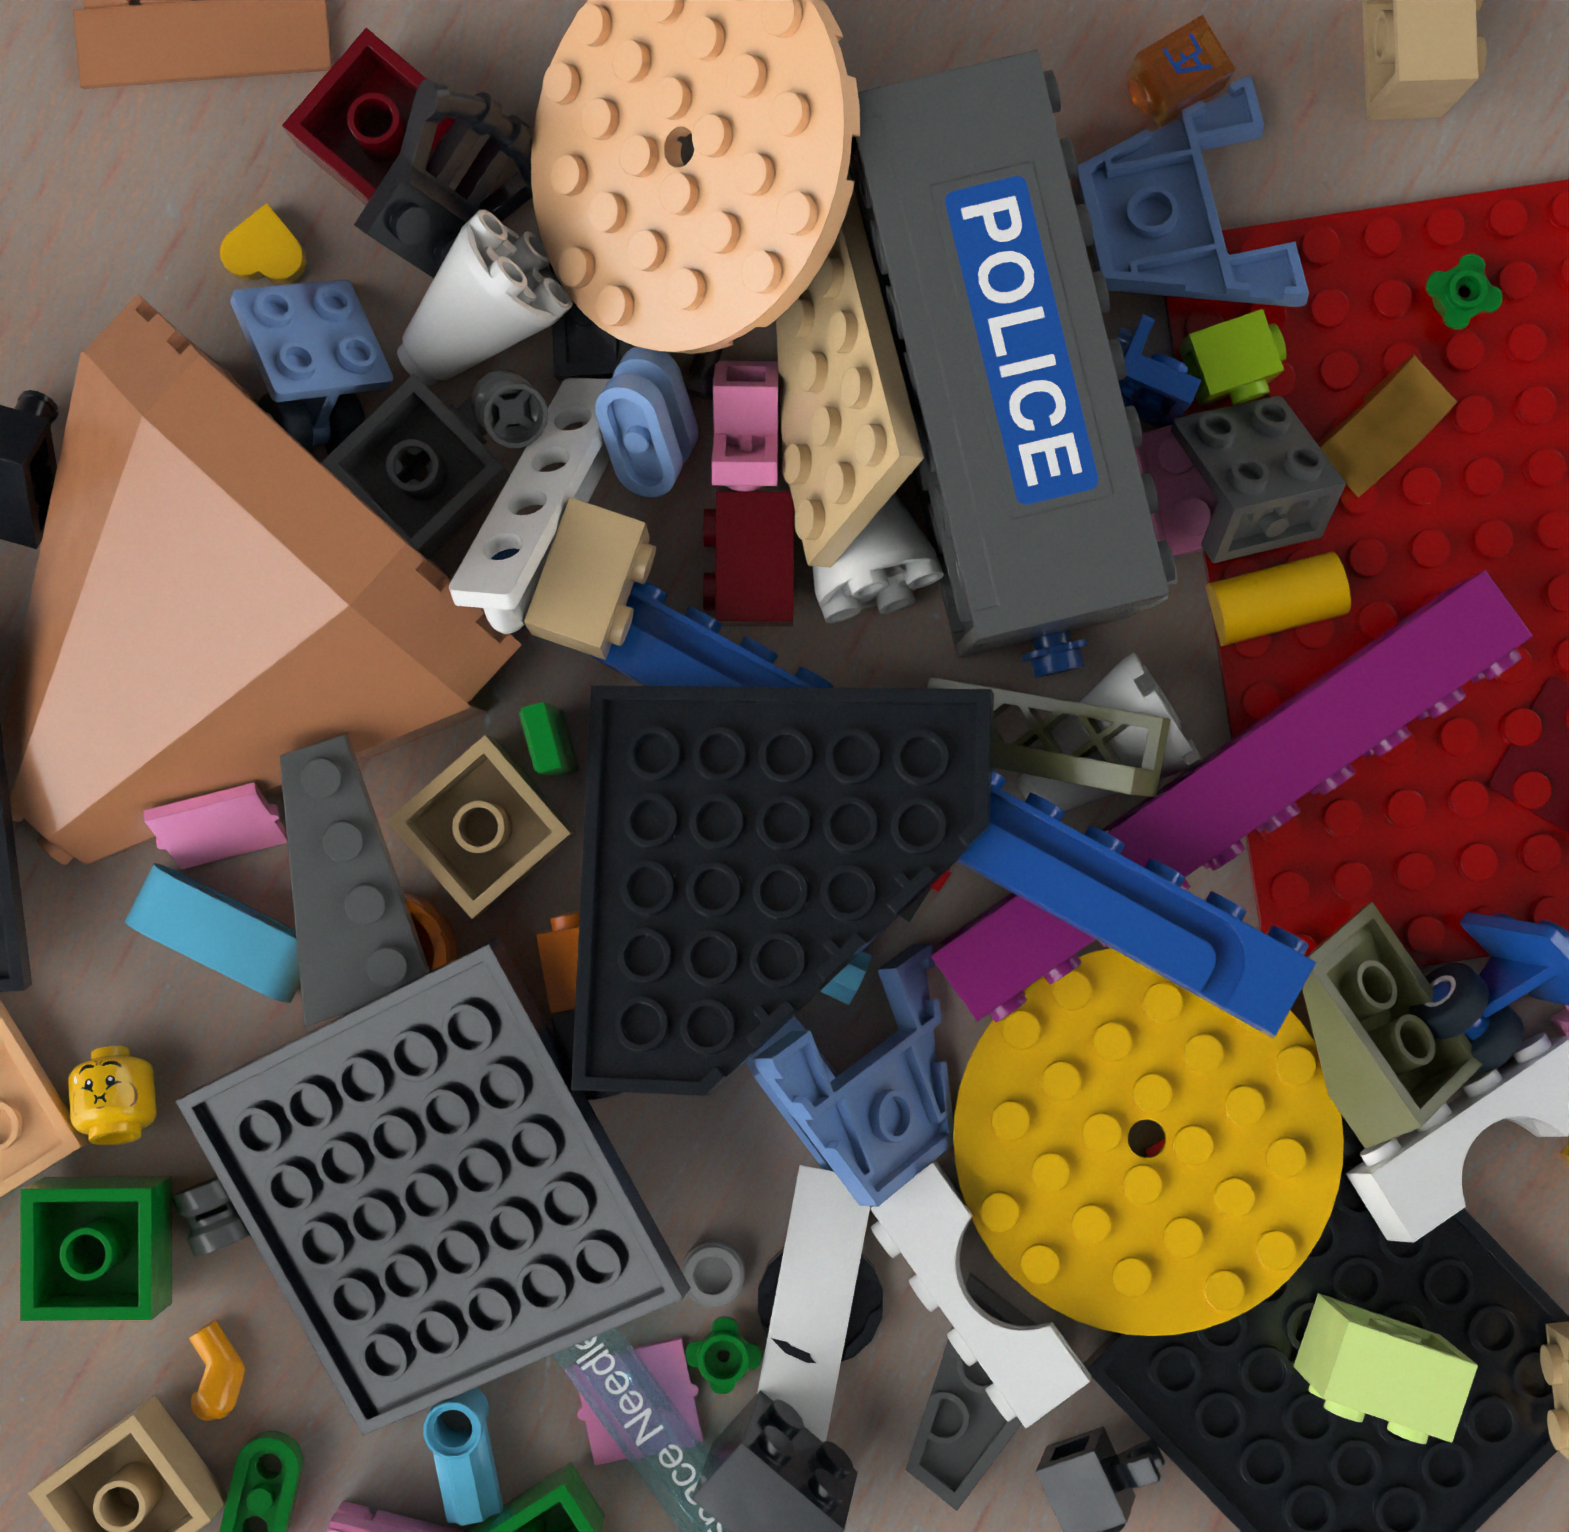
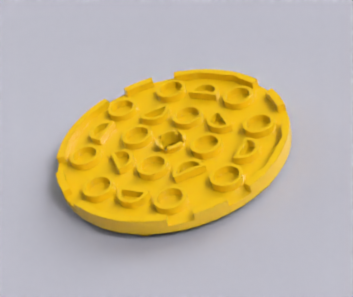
[953,948,1344,1336]

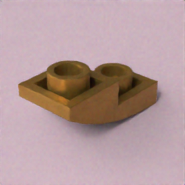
[1317,354,1457,497]

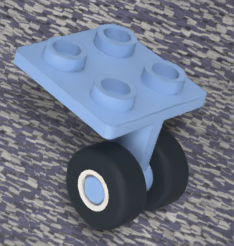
[230,280,393,455]

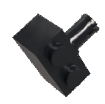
[0,390,59,549]

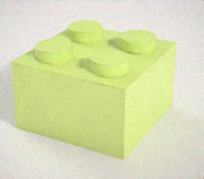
[1294,1293,1478,1444]

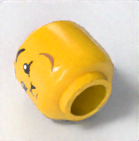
[68,1046,157,1145]

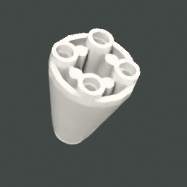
[397,209,573,386]
[813,493,944,623]

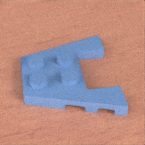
[1076,76,1309,307]
[753,943,954,1207]

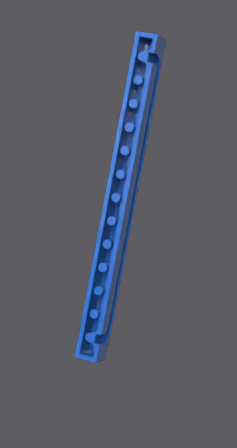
[491,549,1317,1038]

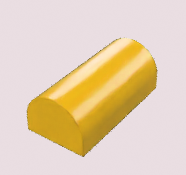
[1205,551,1351,646]

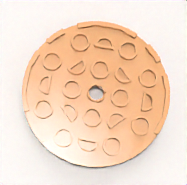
[531,0,860,354]

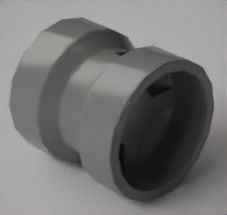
[471,370,548,448]
[171,1177,250,1257]

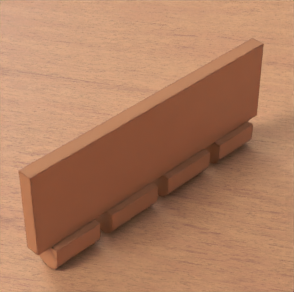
[73,0,333,89]

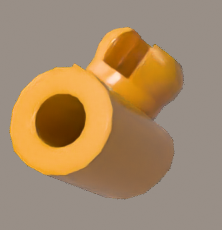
[188,1320,245,1421]

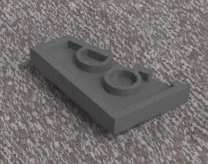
[906,1272,1037,1511]

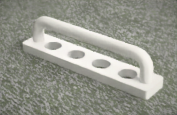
[449,378,610,634]

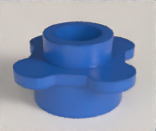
[1021,631,1088,678]

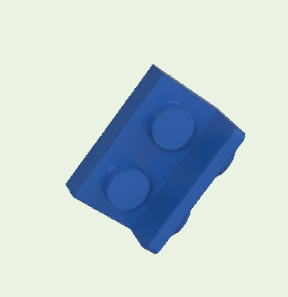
[1116,315,1201,428]

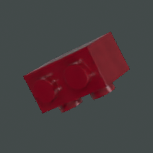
[703,492,794,627]

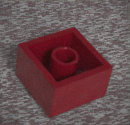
[282,28,456,205]

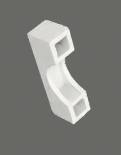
[1346,1033,1569,1243]
[870,1163,1091,1428]

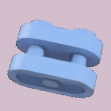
[595,347,699,497]

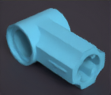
[423,1387,503,1526]

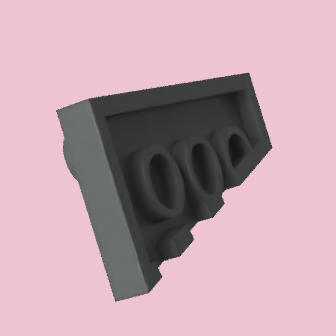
[280,733,430,1027]

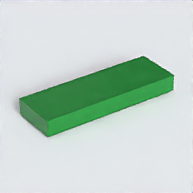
[519,701,580,777]

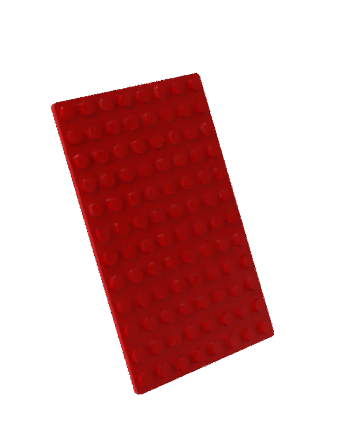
[1164,179,1569,967]

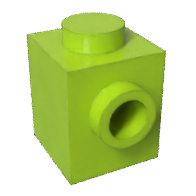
[1178,309,1287,407]

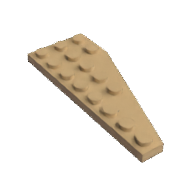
[776,168,924,568]

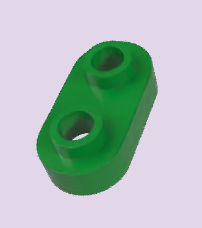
[220,1431,304,1532]

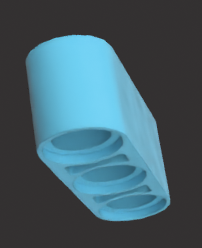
[125,863,301,1003]

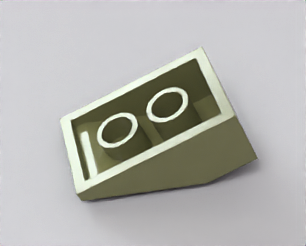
[1302,902,1483,1149]

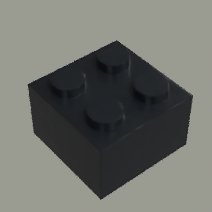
[691,1390,858,1532]

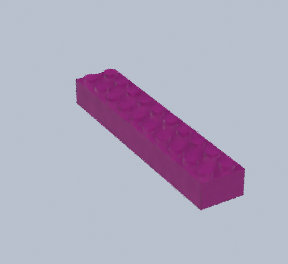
[931,570,1533,1022]

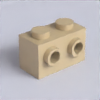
[524,497,656,660]

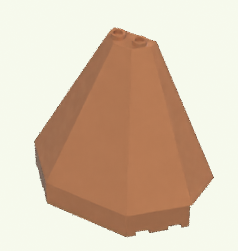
[2,293,522,865]

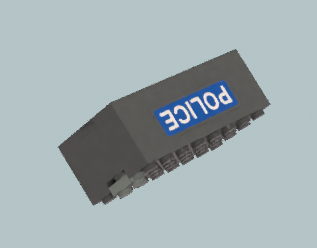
[849,49,1177,659]

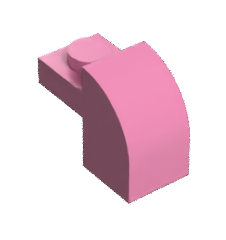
[712,361,779,492]

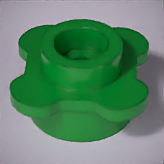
[1426,254,1502,330]
[685,1316,762,1394]

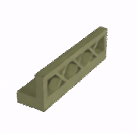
[927,677,1171,798]

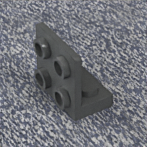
[1171,396,1346,563]

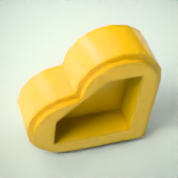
[220,203,307,285]

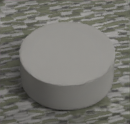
[681,1239,745,1307]

